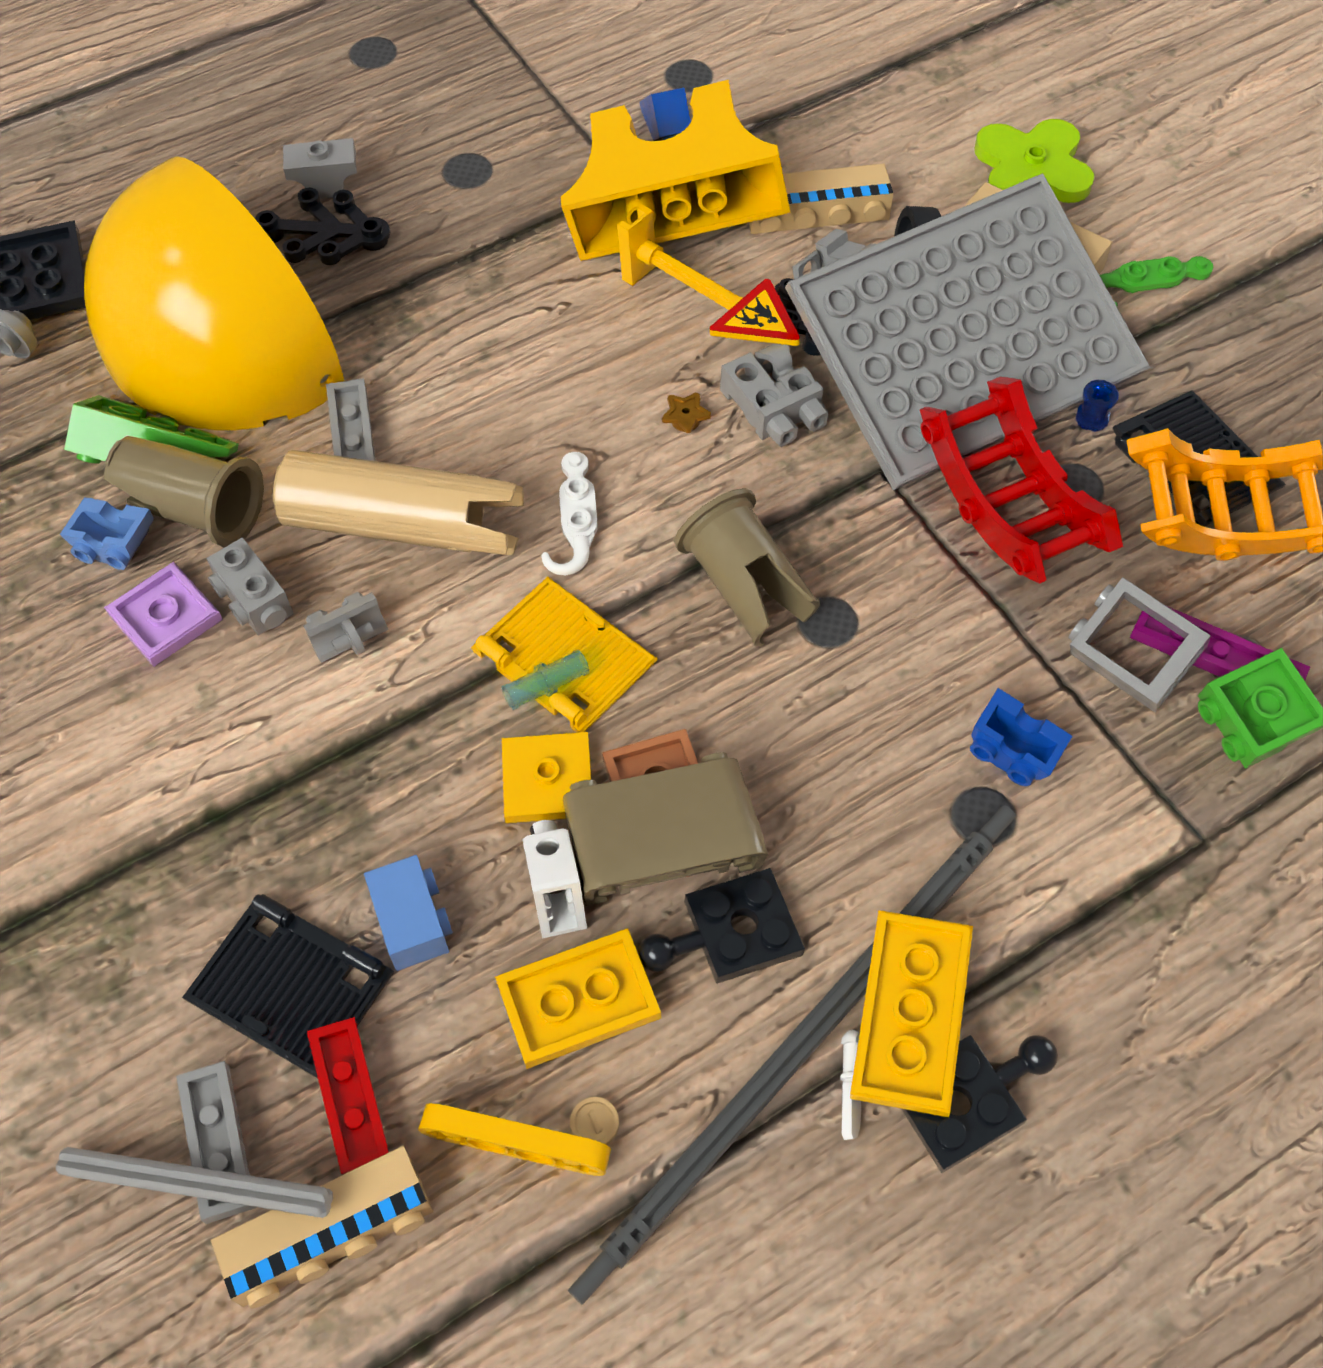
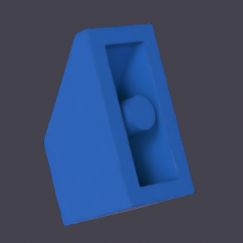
[639,88,691,140]

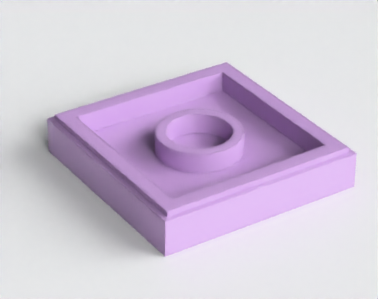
[104,561,223,667]

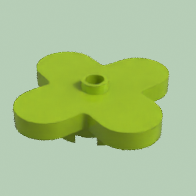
[974,119,1094,203]

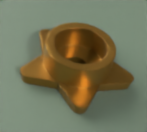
[662,392,711,433]

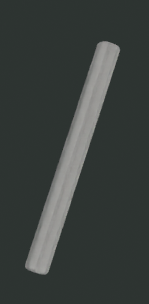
[56,1147,333,1218]

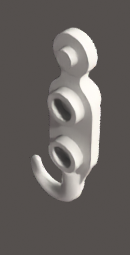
[541,452,598,576]

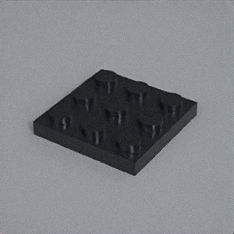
[0,220,86,320]

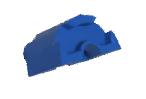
[970,688,1072,786]

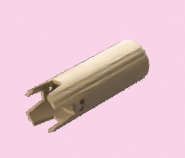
[273,450,524,555]

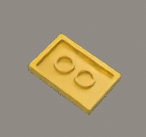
[495,928,662,1069]

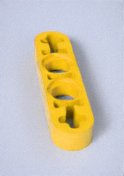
[418,1103,611,1176]

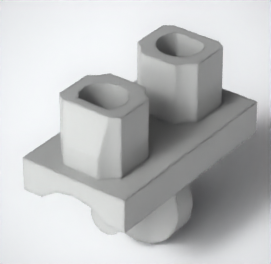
[303,592,389,663]

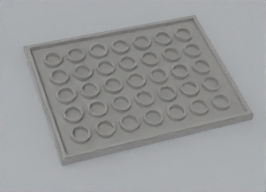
[785,173,1150,491]

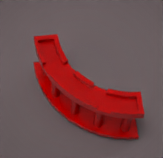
[920,376,1123,584]

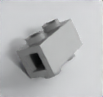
[206,537,293,636]

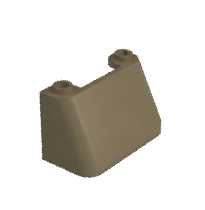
[563,752,768,906]

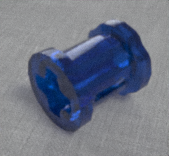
[1075,380,1119,432]

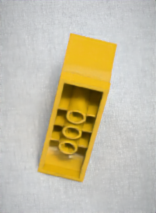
[561,80,791,261]

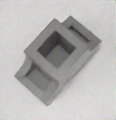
[283,138,357,199]

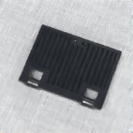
[1113,390,1286,527]
[182,894,394,1079]

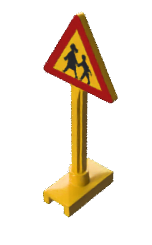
[617,204,800,346]

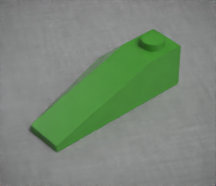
[64,395,239,464]

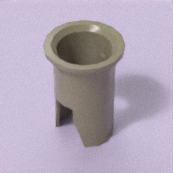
[104,435,264,548]
[674,488,820,647]

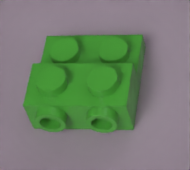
[1198,648,1323,769]

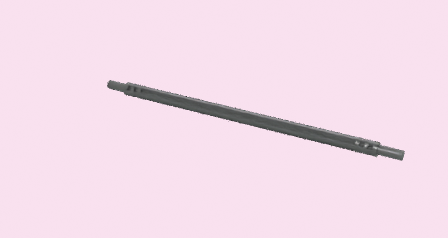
[568,805,1016,1305]

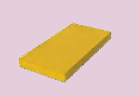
[850,910,973,1117]

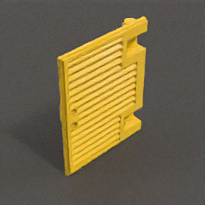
[471,576,658,733]

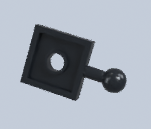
[638,868,805,984]
[902,1035,1058,1173]

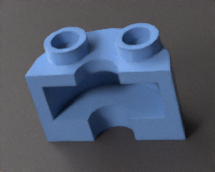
[60,497,154,570]

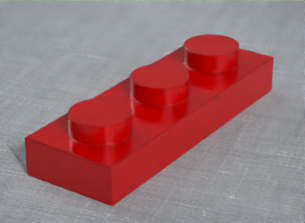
[307,1017,389,1175]

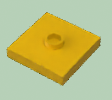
[501,732,591,823]

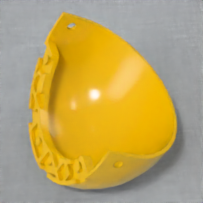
[84,156,345,430]

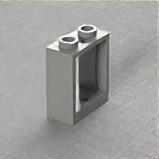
[1069,577,1211,713]

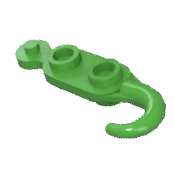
[1100,256,1214,306]

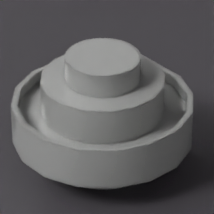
[0,309,37,359]

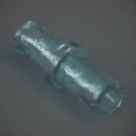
[501,649,589,710]

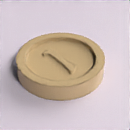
[570,1097,619,1145]

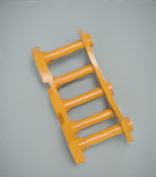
[1126,428,1323,561]

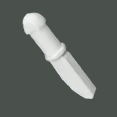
[840,1030,861,1140]

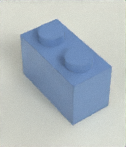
[364,855,453,971]

